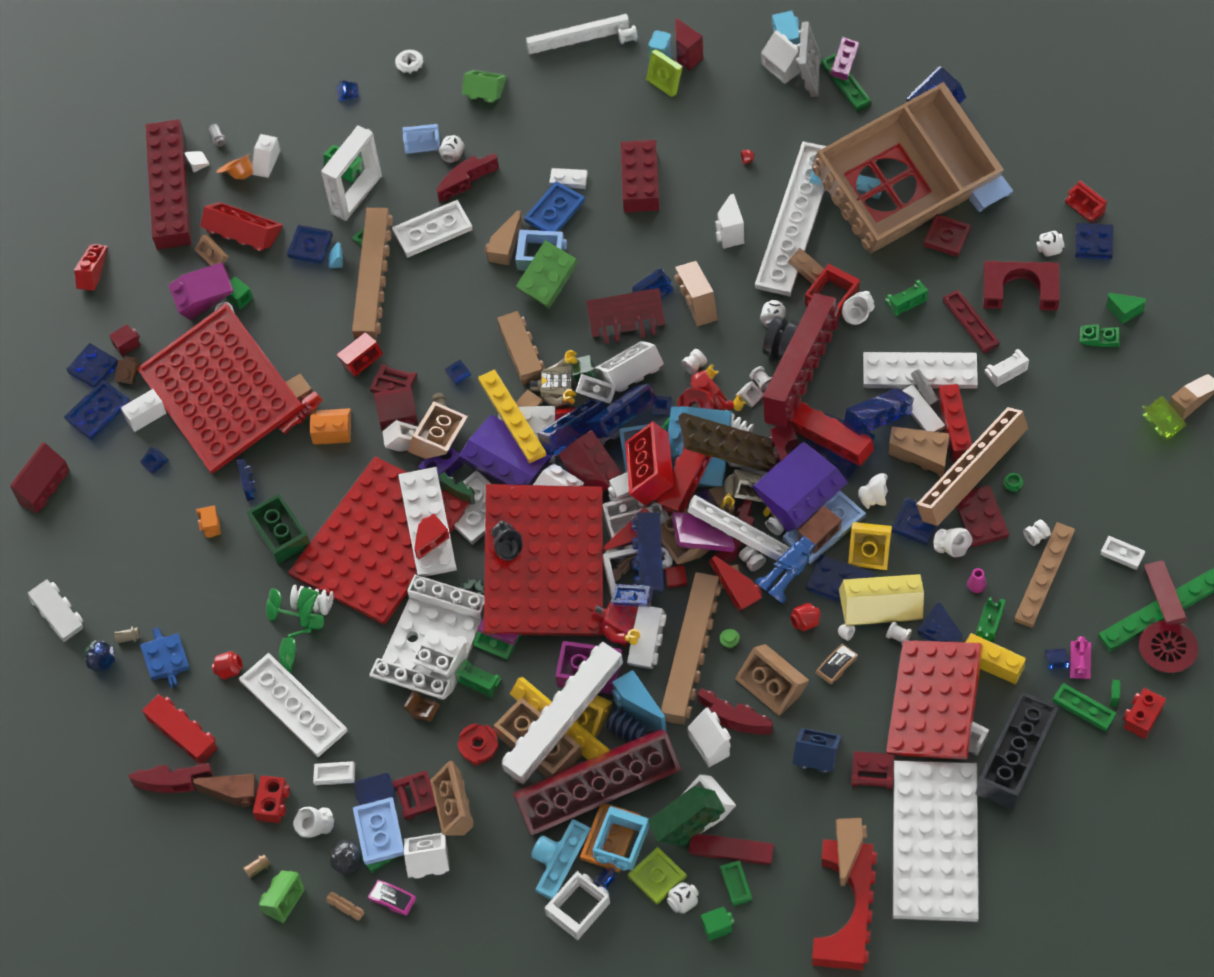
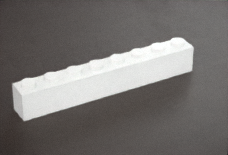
[502,642,623,784]

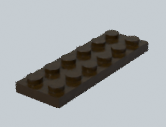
[678,412,776,473]

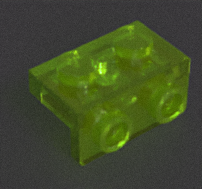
[1142,396,1187,439]

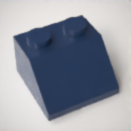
[792,728,841,773]

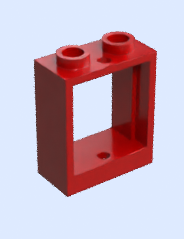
[805,264,860,319]

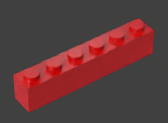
[788,402,874,466]

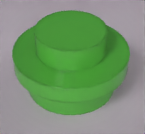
[720,629,740,648]

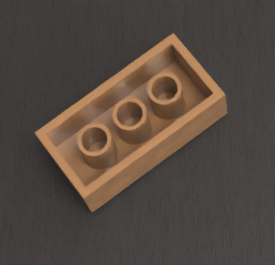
[494,697,582,778]

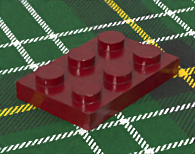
[956,485,1009,547]

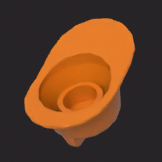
[216,153,253,180]

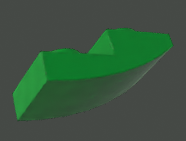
[1080,324,1121,347]

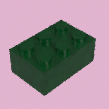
[246,493,310,564]
[648,786,726,846]

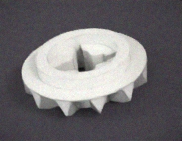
[395,50,423,74]

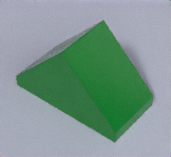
[1106,293,1146,324]

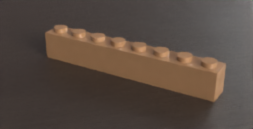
[352,208,393,341]
[917,407,1029,526]
[661,572,722,725]

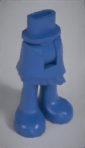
[755,536,815,605]

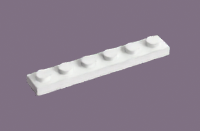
[526,14,629,54]
[688,495,790,562]

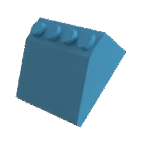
[668,407,732,487]

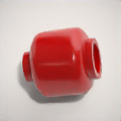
[790,603,821,632]
[212,651,243,680]

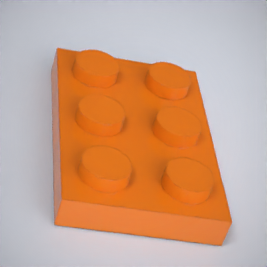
[580,803,640,872]

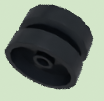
[762,315,799,360]

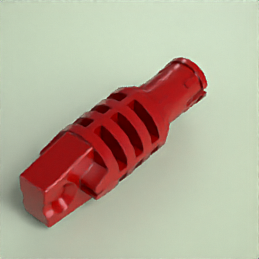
[278,391,323,435]

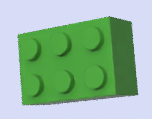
[516,240,578,309]

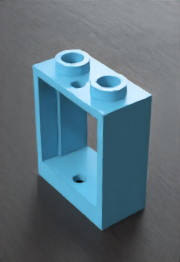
[592,806,650,871]

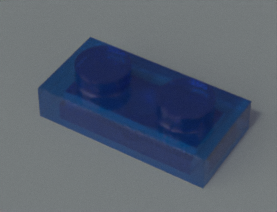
[237,459,256,501]
[611,584,654,607]

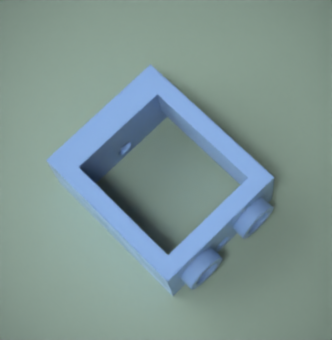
[516,230,567,271]

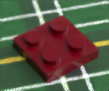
[924,214,971,257]

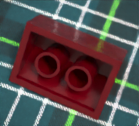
[557,430,622,494]
[10,442,70,513]

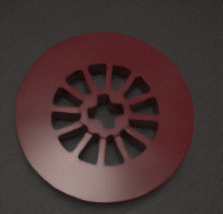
[1139,620,1198,673]

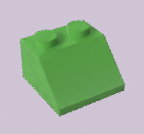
[462,70,507,102]
[259,870,305,923]

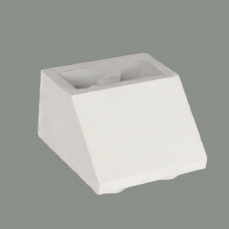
[761,30,800,84]
[411,628,467,677]
[687,707,731,767]

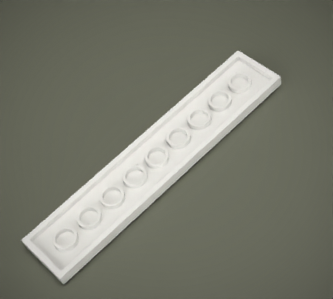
[755,142,826,296]

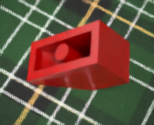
[414,513,450,560]

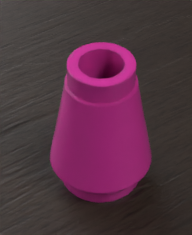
[967,568,987,593]

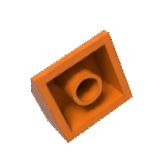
[310,408,351,444]

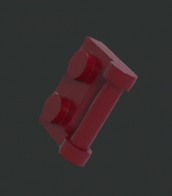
[370,364,418,393]
[851,751,894,789]
[393,770,437,820]

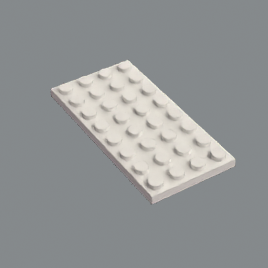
[893,761,978,922]

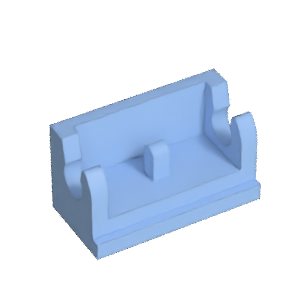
[403,124,440,154]
[969,175,1013,212]

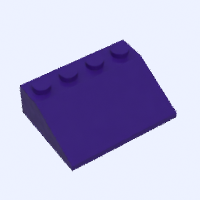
[459,414,555,485]
[752,442,848,532]

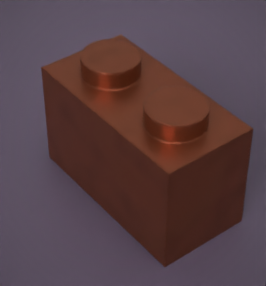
[797,506,842,554]

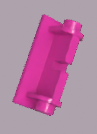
[1070,636,1091,679]

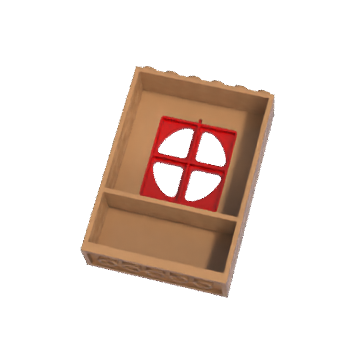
[812,82,1004,254]

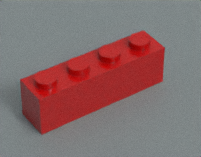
[938,384,972,463]
[656,445,712,514]
[142,694,218,764]

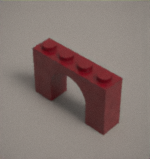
[983,260,1060,310]

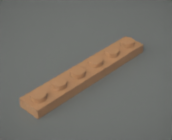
[1014,522,1075,628]

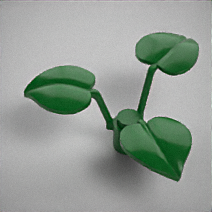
[266,588,324,673]

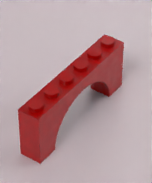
[812,839,877,970]

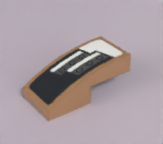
[816,644,858,684]

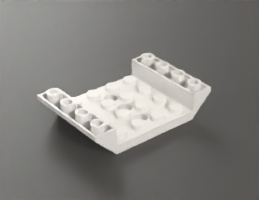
[370,575,484,700]

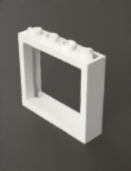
[321,126,382,221]

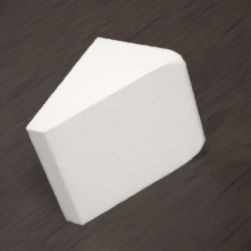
[184,151,209,172]
[735,381,764,408]

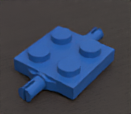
[140,627,189,688]

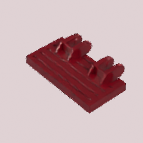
[586,288,665,344]

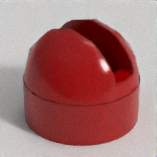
[740,150,754,165]

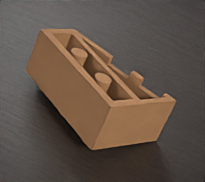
[674,261,718,327]
[889,427,949,477]

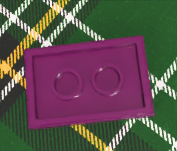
[671,512,735,552]

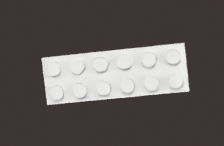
[863,352,978,389]
[399,467,457,577]
[239,653,348,757]

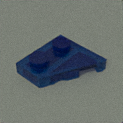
[917,602,962,642]

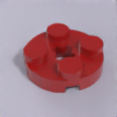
[677,387,714,409]
[458,724,499,765]

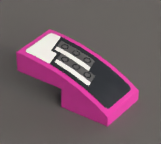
[368,880,416,916]

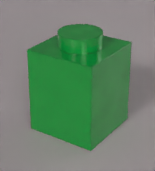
[225,277,253,310]
[701,906,735,941]

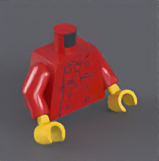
[690,365,746,411]
[592,592,652,647]

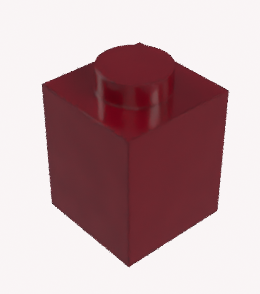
[109,324,141,357]

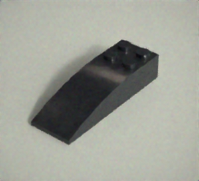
[975,692,1059,810]

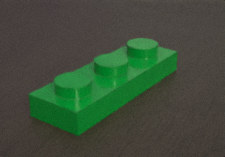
[1052,683,1117,732]

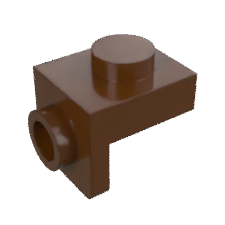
[115,356,141,384]
[404,691,440,722]

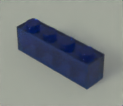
[586,384,657,439]
[843,388,914,435]
[537,398,610,456]
[631,512,664,594]

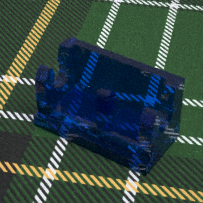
[632,268,674,299]

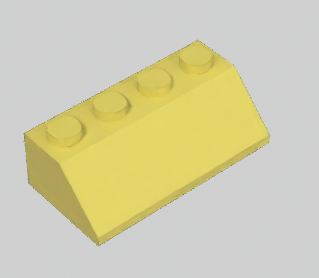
[839,574,924,625]

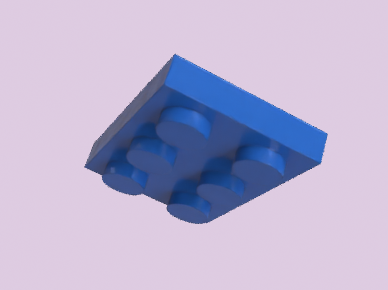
[524,181,585,232]

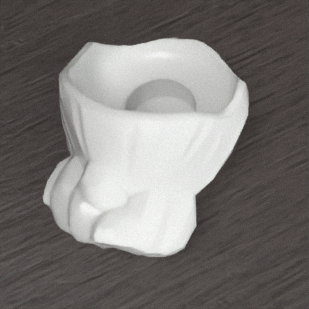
[842,291,875,325]
[858,473,888,509]
[933,528,972,557]
[293,807,334,838]

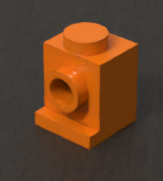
[196,505,221,538]

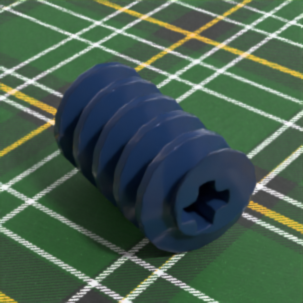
[606,708,651,742]

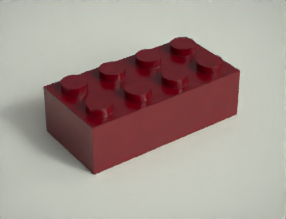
[620,140,660,212]

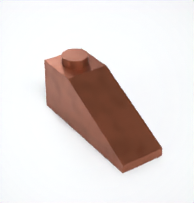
[193,774,257,807]

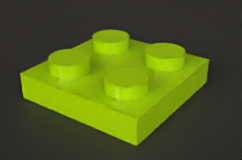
[646,49,682,97]
[628,847,687,905]

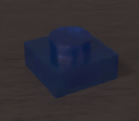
[445,360,471,385]

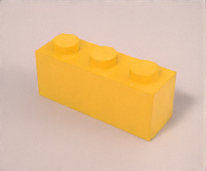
[966,633,1026,685]

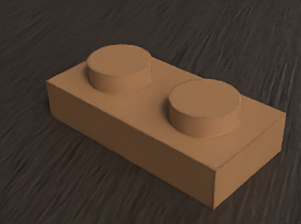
[195,235,229,266]
[788,248,824,284]

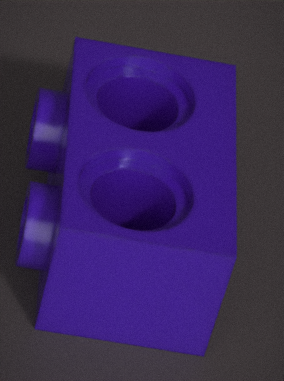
[418,447,463,484]

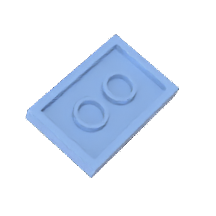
[353,797,404,865]

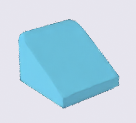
[329,243,343,268]

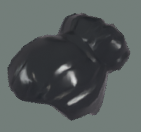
[491,520,523,561]
[330,840,361,875]

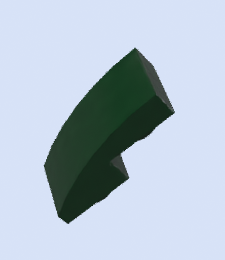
[438,472,475,505]

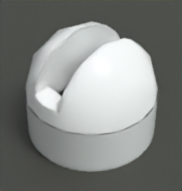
[838,623,855,641]

